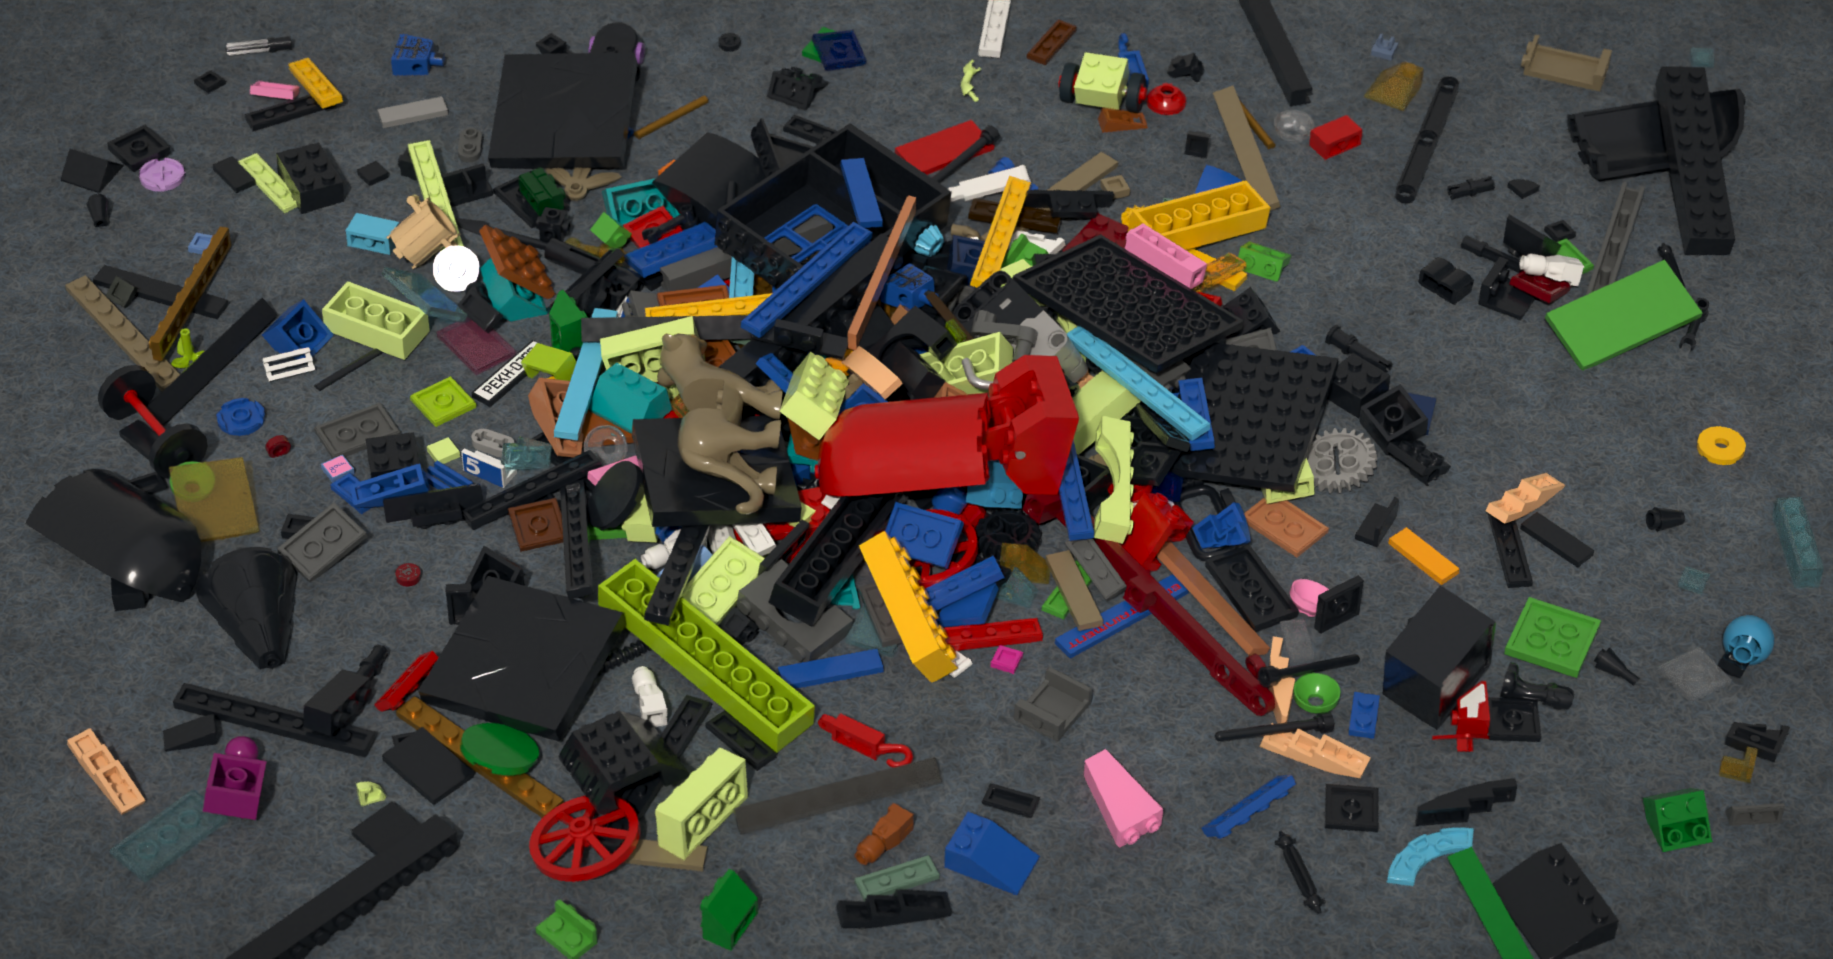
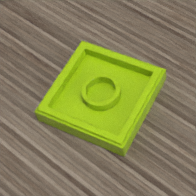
[410,376,476,427]

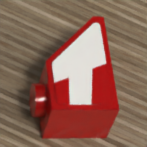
[1450,681,1490,735]

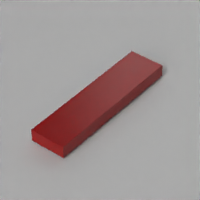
[944,618,1043,651]

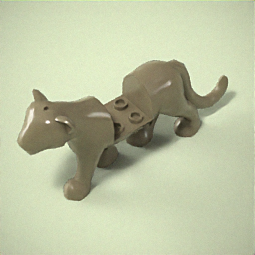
[657,333,782,514]

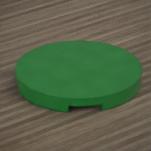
[460,723,539,776]

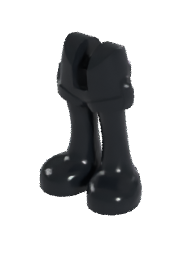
[1500,662,1574,710]

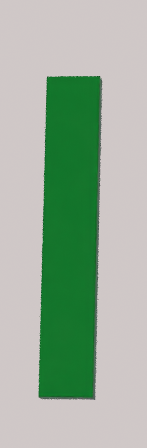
[1447,846,1533,959]

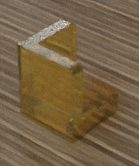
[1719,747,1758,783]

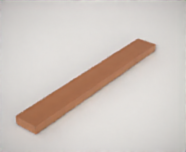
[847,195,916,350]
[1156,541,1270,655]

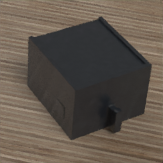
[1382,585,1496,730]

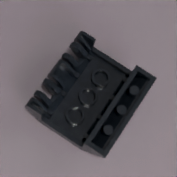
[559,711,690,815]

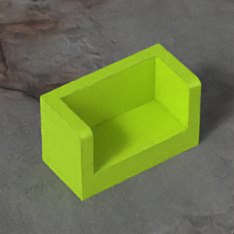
[520,343,576,381]

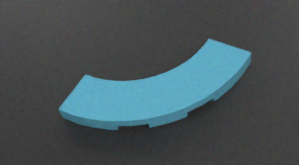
[1387,828,1474,886]

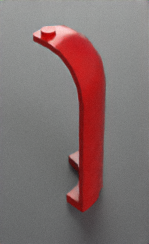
[815,393,991,496]

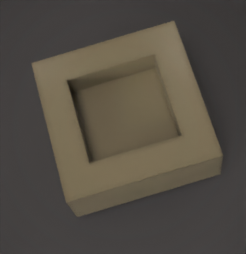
[1100,175,1130,199]

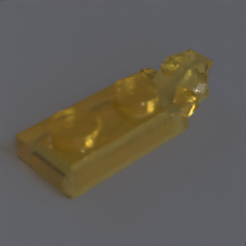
[1192,252,1246,293]

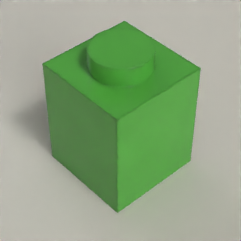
[590,212,632,249]

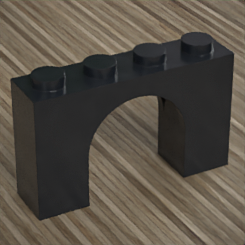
[846,306,957,402]

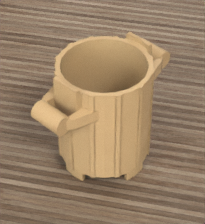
[386,194,461,269]

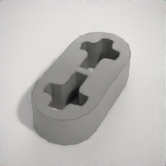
[471,428,515,458]

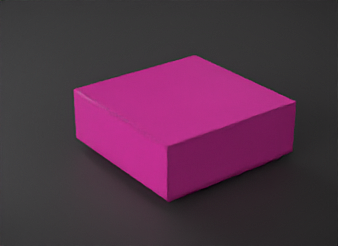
[990,645,1023,674]

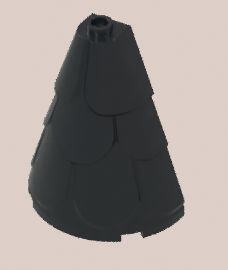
[196,547,297,669]

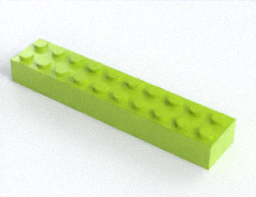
[598,559,815,753]

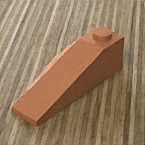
[528,378,585,457]

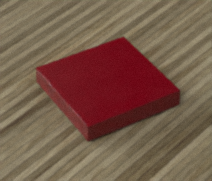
[1509,271,1572,303]

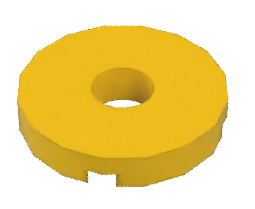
[1696,426,1746,465]

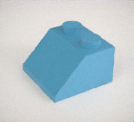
[966,459,1023,508]

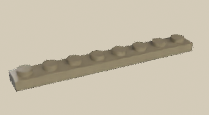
[65,275,180,391]

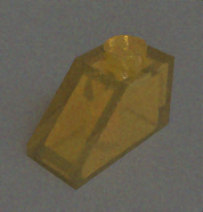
[1000,543,1050,584]

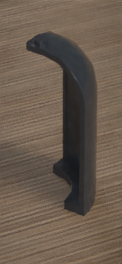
[1567,89,1746,179]
[25,469,202,602]

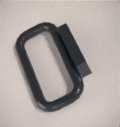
[1172,485,1240,562]

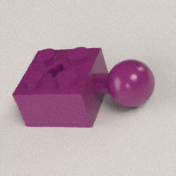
[203,736,267,820]

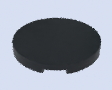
[588,461,643,531]

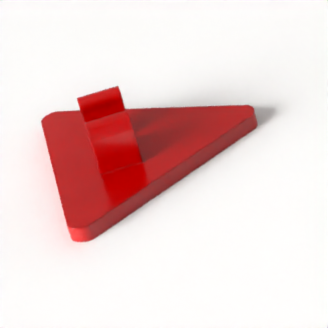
[1432,734,1489,752]

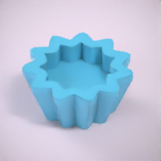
[914,225,944,257]

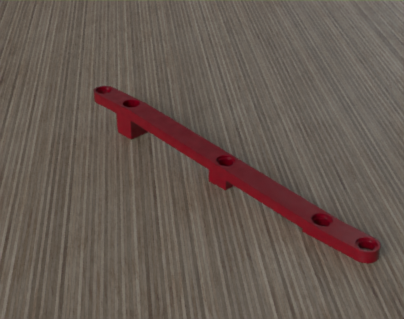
[1022,491,1275,716]

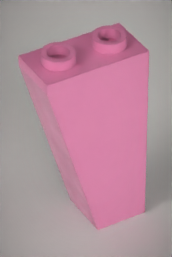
[1125,224,1207,289]
[1084,749,1163,848]

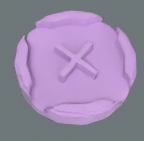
[139,158,185,191]

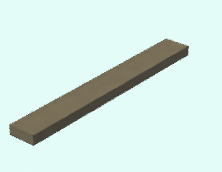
[1213,86,1281,210]
[980,152,1118,241]

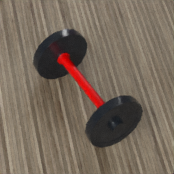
[98,365,208,479]

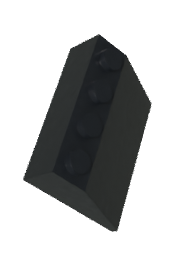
[1492,843,1619,959]

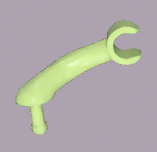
[961,60,980,102]

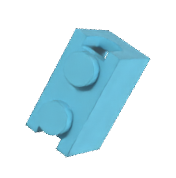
[346,213,399,255]

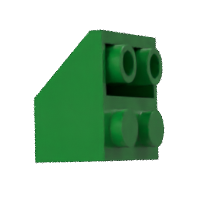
[549,290,587,352]
[1643,788,1712,852]
[700,869,758,951]

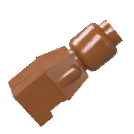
[855,803,914,865]

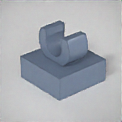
[1371,34,1398,60]

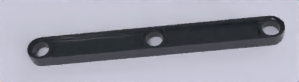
[1395,76,1459,204]

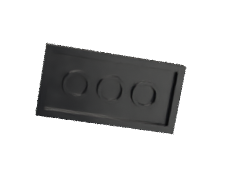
[1205,544,1299,632]

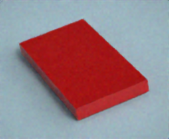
[895,120,994,175]

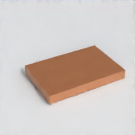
[1244,498,1329,557]

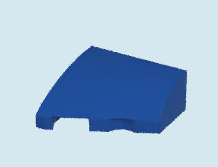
[1192,502,1251,549]

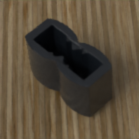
[1418,257,1474,305]

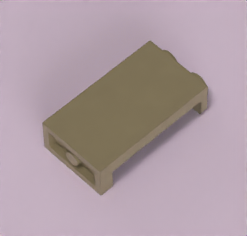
[1521,34,1612,92]

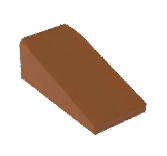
[1098,108,1148,133]

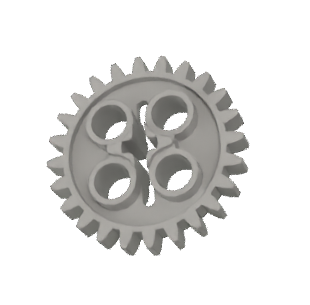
[1307,428,1377,493]

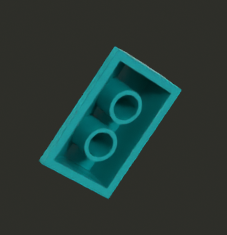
[602,178,680,225]
[480,258,548,322]
[588,362,672,434]

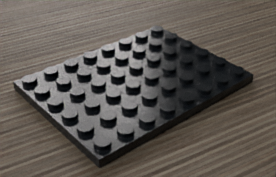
[1012,234,1244,373]
[1160,343,1339,492]

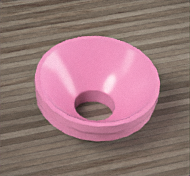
[1290,579,1329,617]

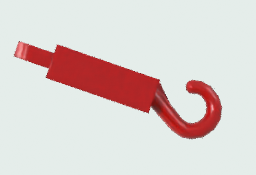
[818,714,913,769]

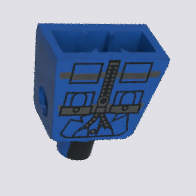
[391,34,445,75]
[880,263,939,309]

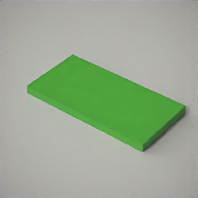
[1545,260,1702,371]

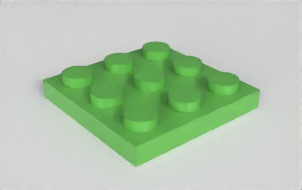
[1504,597,1601,678]

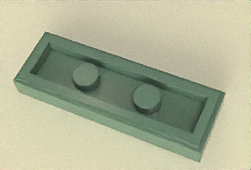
[855,855,939,901]

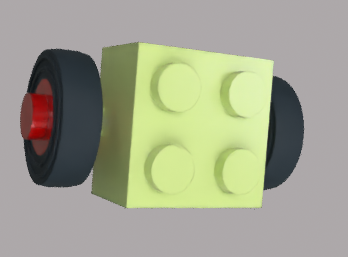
[1058,52,1147,113]

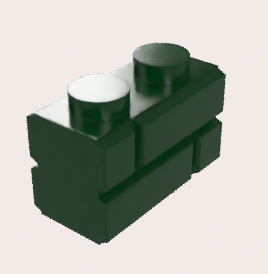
[518,168,566,216]

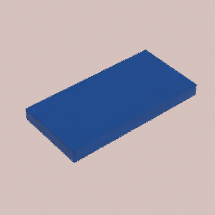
[624,222,718,277]

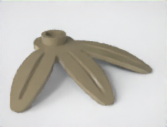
[545,168,621,201]

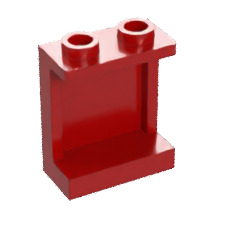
[1119,492,1187,571]

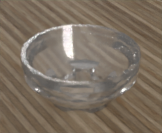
[1274,110,1314,143]
[584,425,628,467]

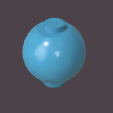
[1723,615,1775,666]

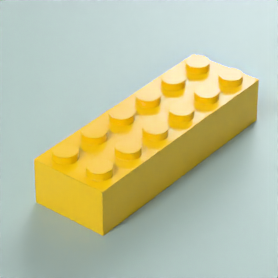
[1128,181,1271,250]
[859,531,958,682]

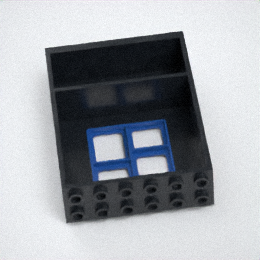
[715,123,952,289]

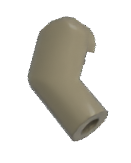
[951,224,980,239]

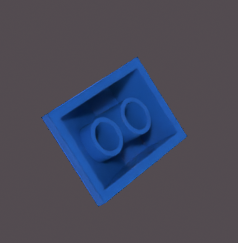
[944,812,1040,895]

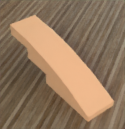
[842,346,903,400]
[1486,473,1565,524]
[1269,636,1295,723]
[1260,723,1371,778]
[67,728,145,815]

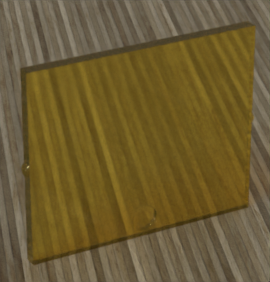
[169,457,259,542]

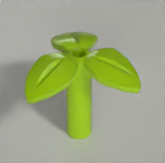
[171,329,204,368]

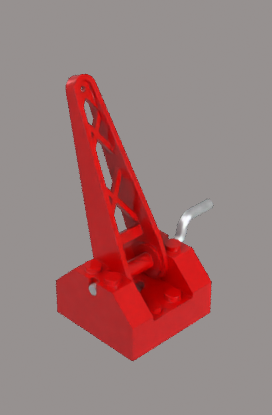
[962,355,1079,495]

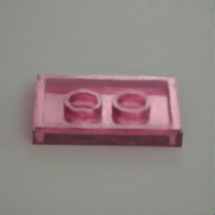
[437,316,515,376]

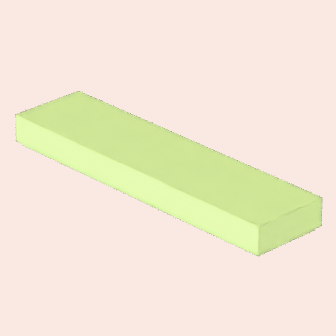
[238,153,297,213]

